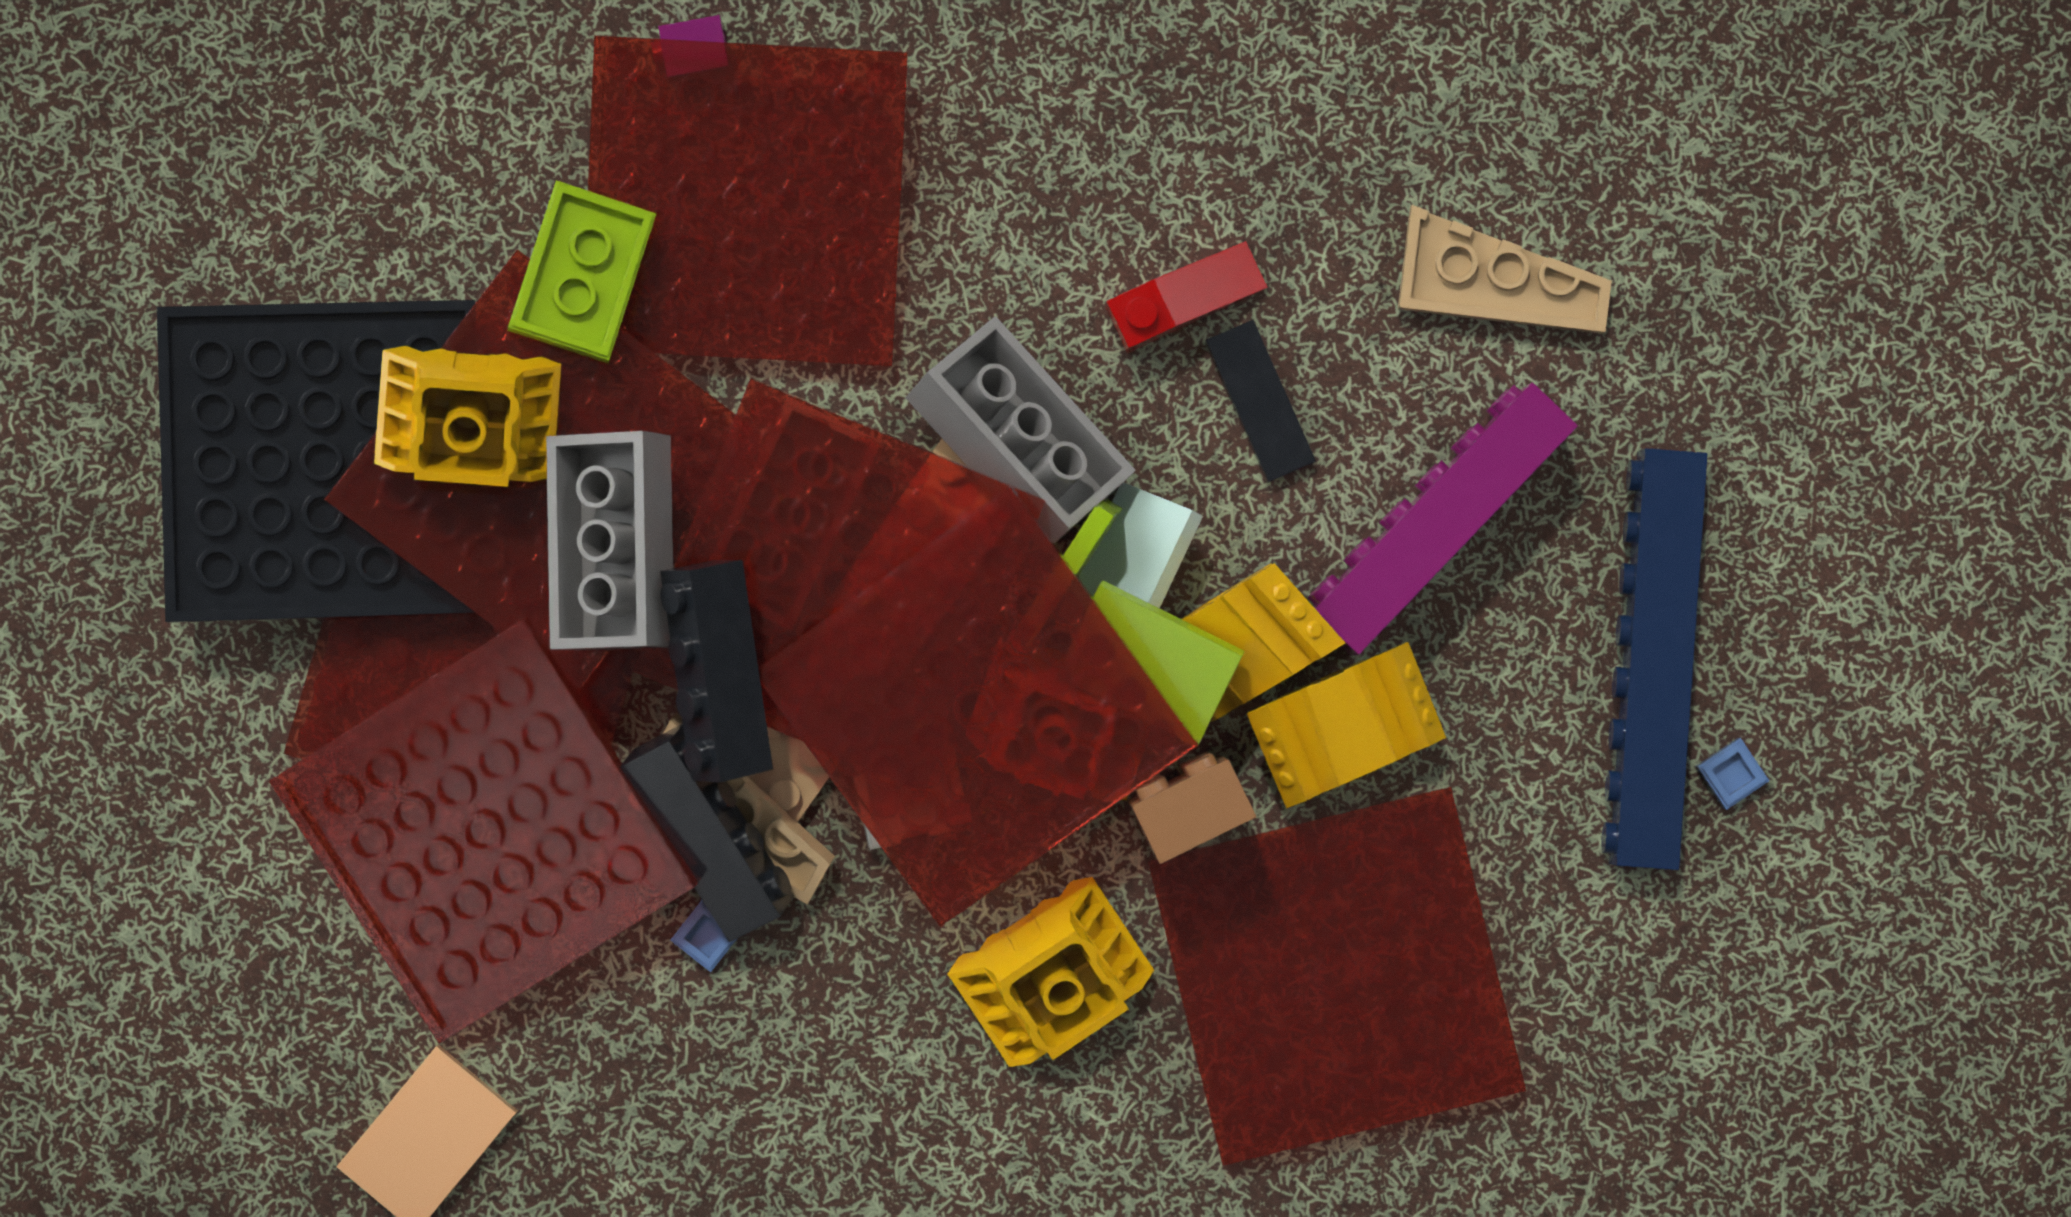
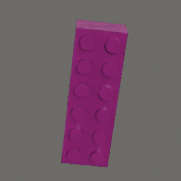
[1307,382,1578,656]

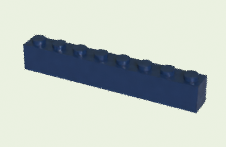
[1601,448,1708,870]

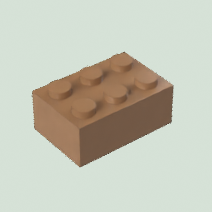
[1127,751,1257,864]

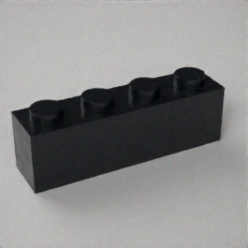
[660,560,773,782]
[618,723,794,942]

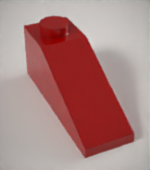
[1106,241,1268,354]

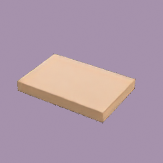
[336,1045,518,1217]

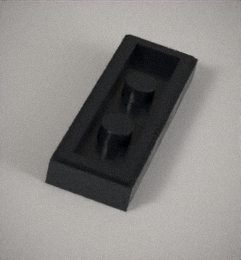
[1205,320,1316,483]

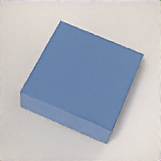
[1695,738,1769,810]
[670,900,738,972]

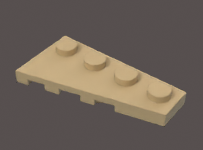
[1398,205,1612,334]
[627,712,835,905]

